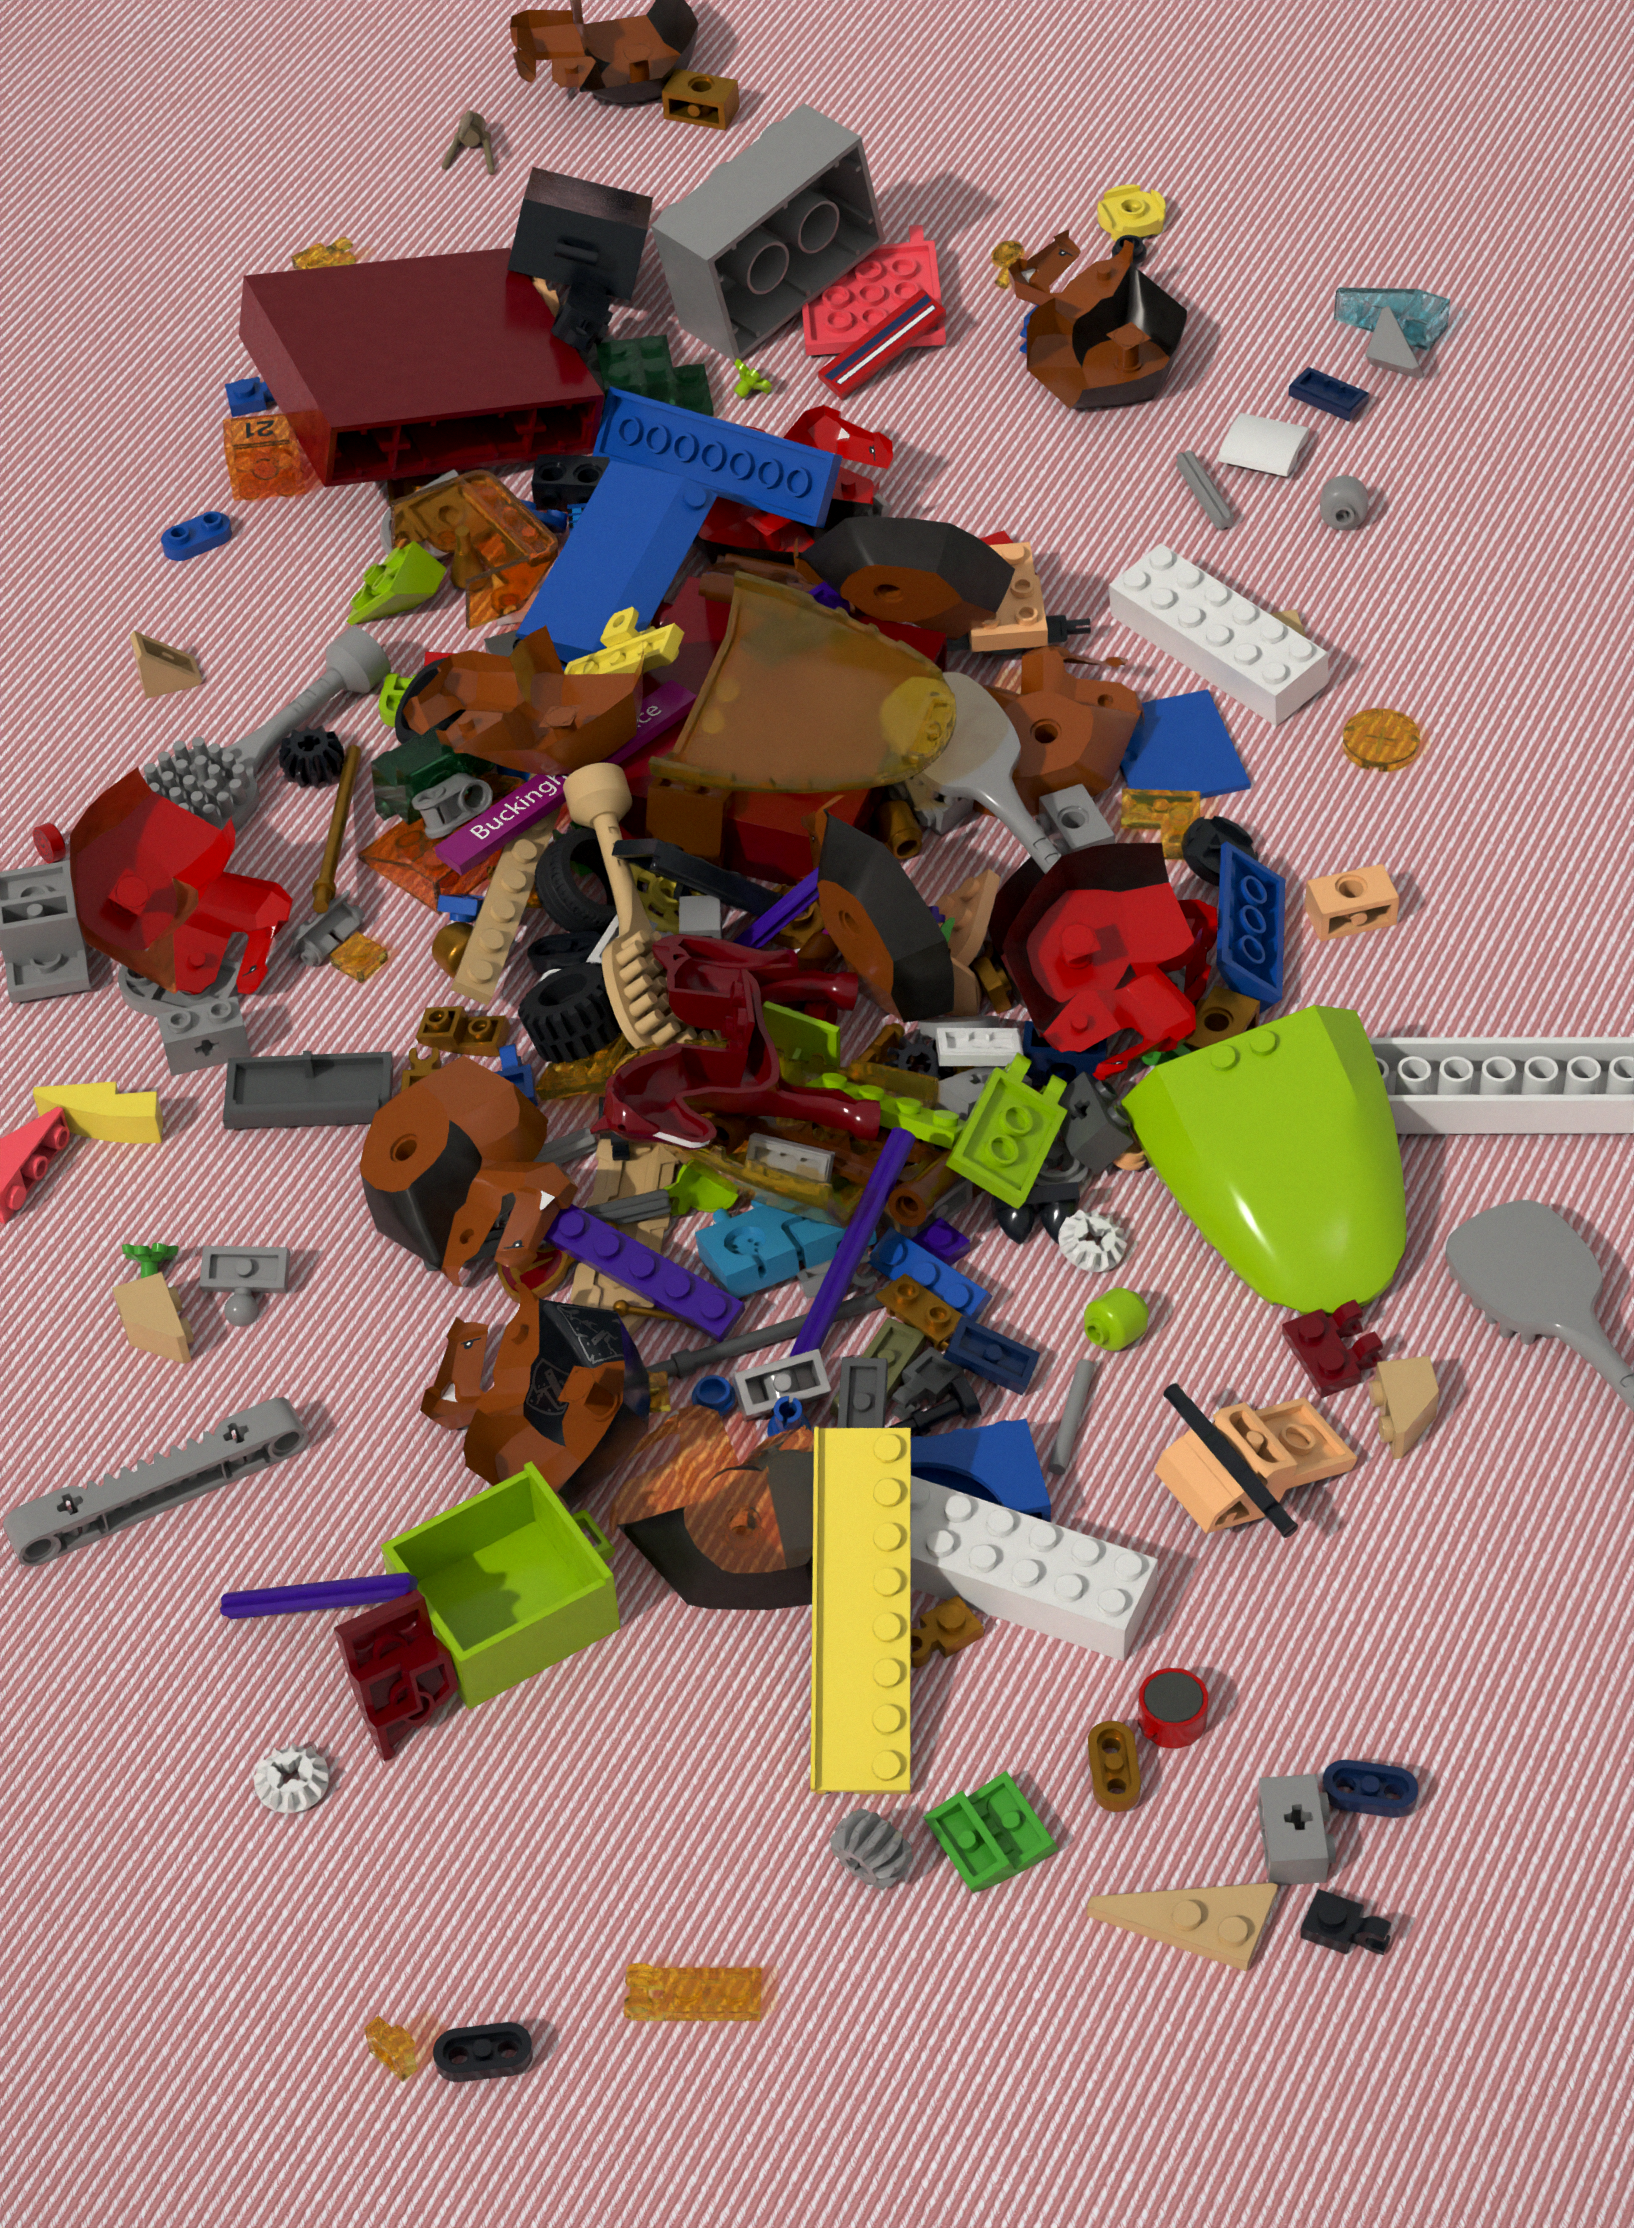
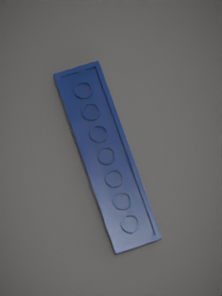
[592,387,843,528]

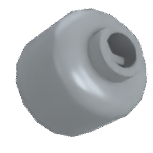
[1320,475,1368,530]

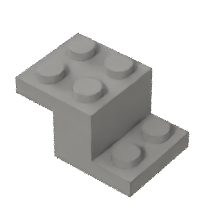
[0,860,91,1003]

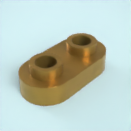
[1087,1721,1141,1812]

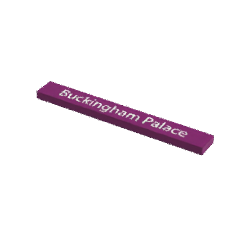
[434,679,699,876]

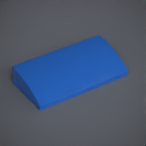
[1216,841,1286,1014]

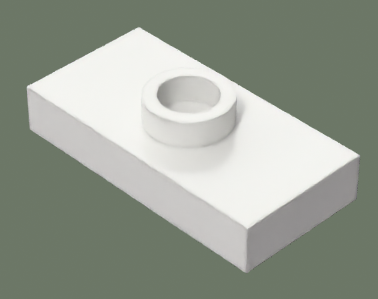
[935,1028,1024,1067]

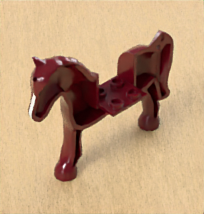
[590,934,881,1151]

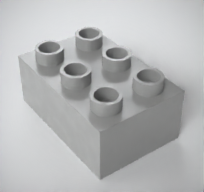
[651,103,886,362]

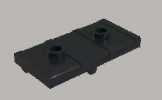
[612,838,785,917]

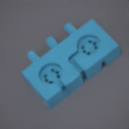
[695,1175,877,1299]

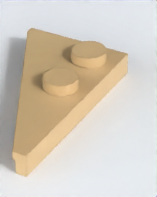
[1087,1883,1278,1972]

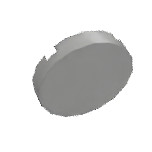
[918,1016,1000,1039]

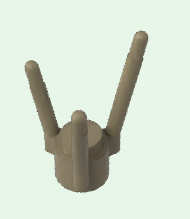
[442,110,495,175]

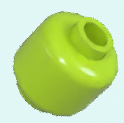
[1084,1287,1149,1352]

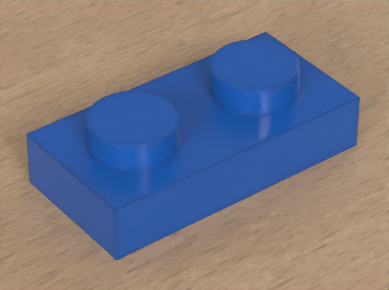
[437,893,485,923]

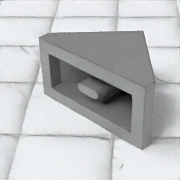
[1365,305,1424,379]

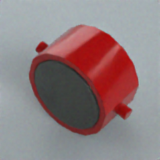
[1138,1668,1209,1749]

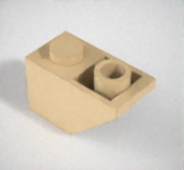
[112,1272,195,1364]
[1369,1356,1439,1460]

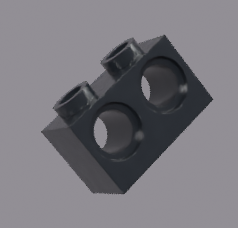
[531,454,610,512]

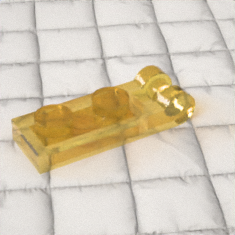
[623,1963,762,2021]

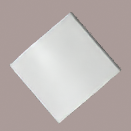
[1217,413,1310,477]

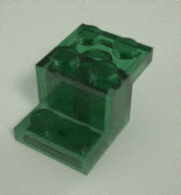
[596,335,714,417]
[371,726,472,826]

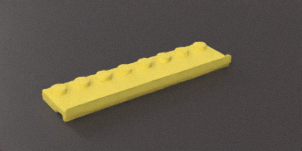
[810,1427,911,1794]

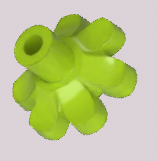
[733,358,772,399]

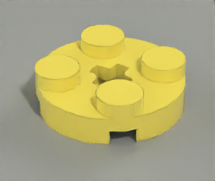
[1097,184,1166,241]

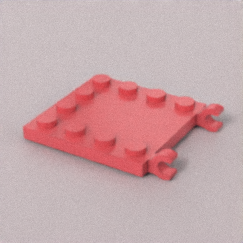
[802,225,946,356]

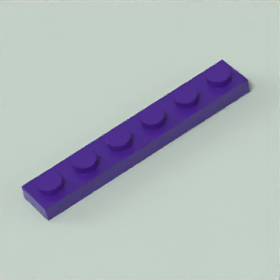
[508,1204,746,1343]

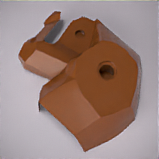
[403,625,644,776]
[973,645,1145,818]

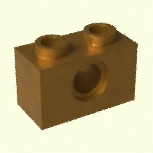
[662,68,740,131]
[1183,985,1260,1052]

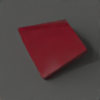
[334,1589,459,1761]

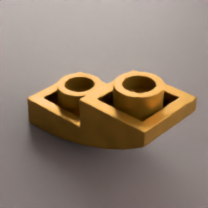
[416,1006,511,1056]

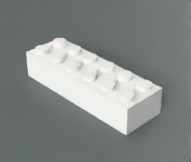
[1109,543,1329,727]
[911,1476,1158,1661]

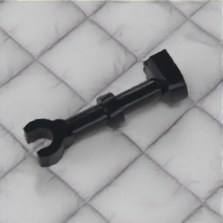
[887,1376,982,1436]

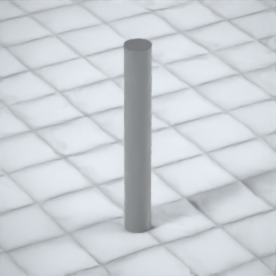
[1048,1359,1095,1475]

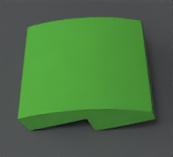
[923,1771,1059,1893]

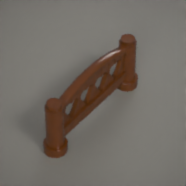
[698,552,812,622]
[706,1113,962,1227]

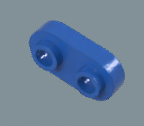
[161,511,232,561]

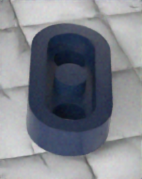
[1322,1760,1419,1818]

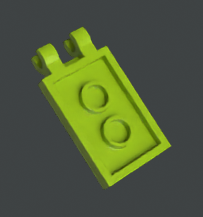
[945,1052,1068,1209]

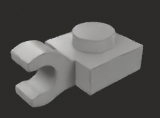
[797,1251,877,1299]

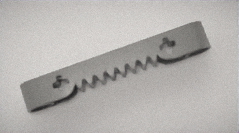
[3,1398,309,1567]

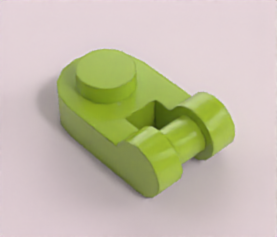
[379,673,417,727]

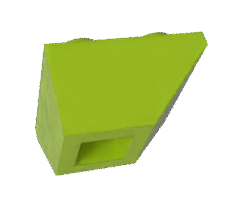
[347,541,447,625]

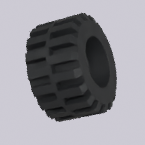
[518,962,622,1064]

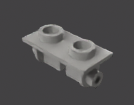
[288,890,365,966]

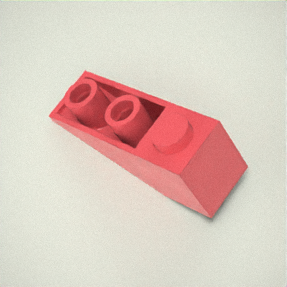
[0,1107,70,1224]

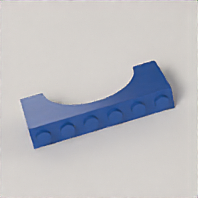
[763,1419,1051,1569]

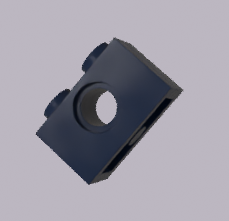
[1022,1021,1108,1086]

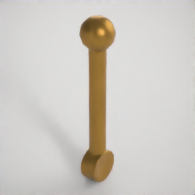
[613,1300,695,1329]

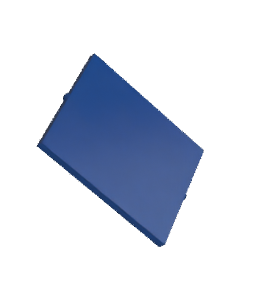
[1119,689,1251,812]

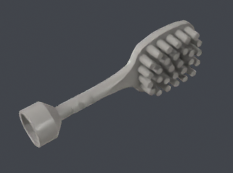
[143,626,391,832]
[880,672,1061,874]
[1445,1200,1634,1412]

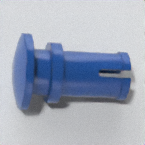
[767,1396,811,1452]

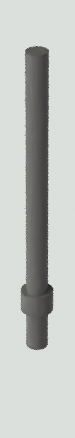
[645,1289,884,1384]

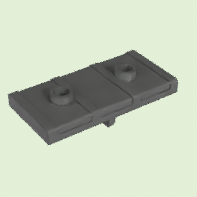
[223,1051,394,1129]

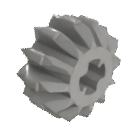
[830,1808,913,1890]

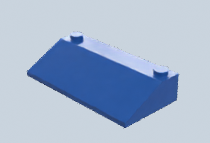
[515,460,718,663]

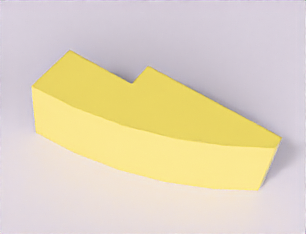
[33,1082,163,1144]

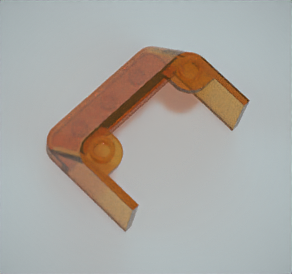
[390,470,558,630]

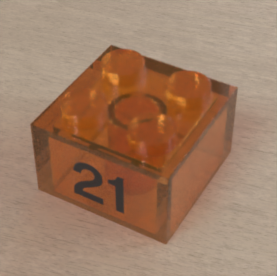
[223,413,306,501]

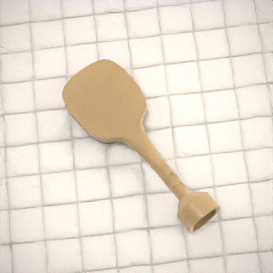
[563,763,723,1055]

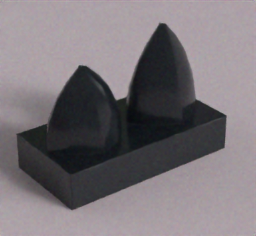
[991,1182,1080,1245]

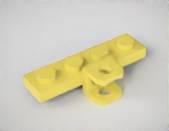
[564,607,684,675]

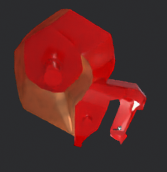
[70,767,293,995]

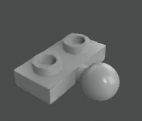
[199,1246,290,1327]

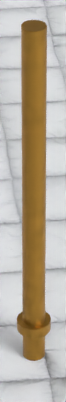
[312,745,362,913]

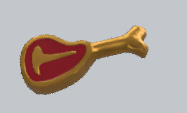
[497,1221,619,1304]

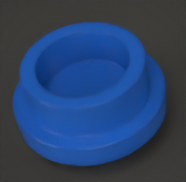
[692,1375,736,1417]

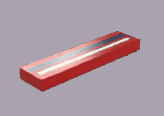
[818,289,946,400]

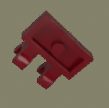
[1282,1299,1383,1398]

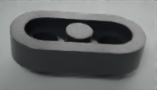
[527,931,601,973]
[433,2022,533,2082]

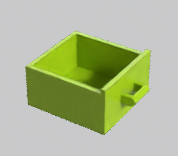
[380,1461,621,1710]

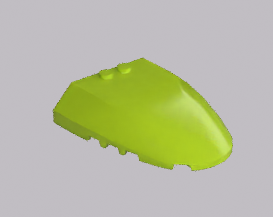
[1121,1005,1407,1317]

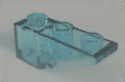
[1334,287,1450,351]

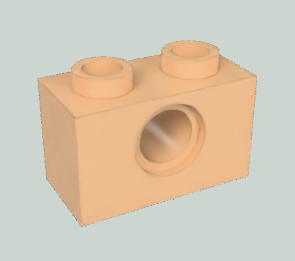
[1304,864,1399,942]

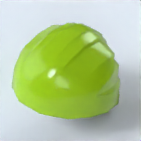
[662,1150,744,1217]

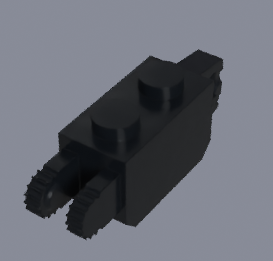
[551,280,613,354]

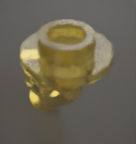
[991,241,1025,289]

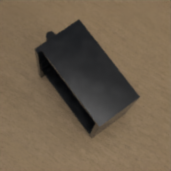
[507,167,653,301]

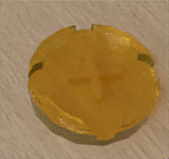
[1342,708,1420,772]

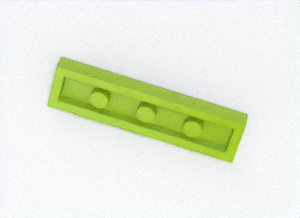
[805,1073,966,1149]

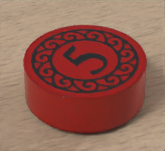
[33,822,66,864]

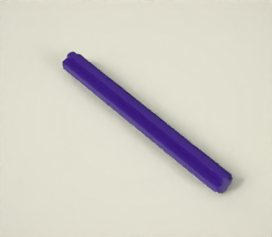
[789,1127,915,1357]

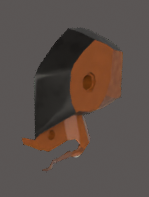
[510,0,699,104]
[794,516,1015,641]
[801,795,954,1023]
[359,1055,578,1287]

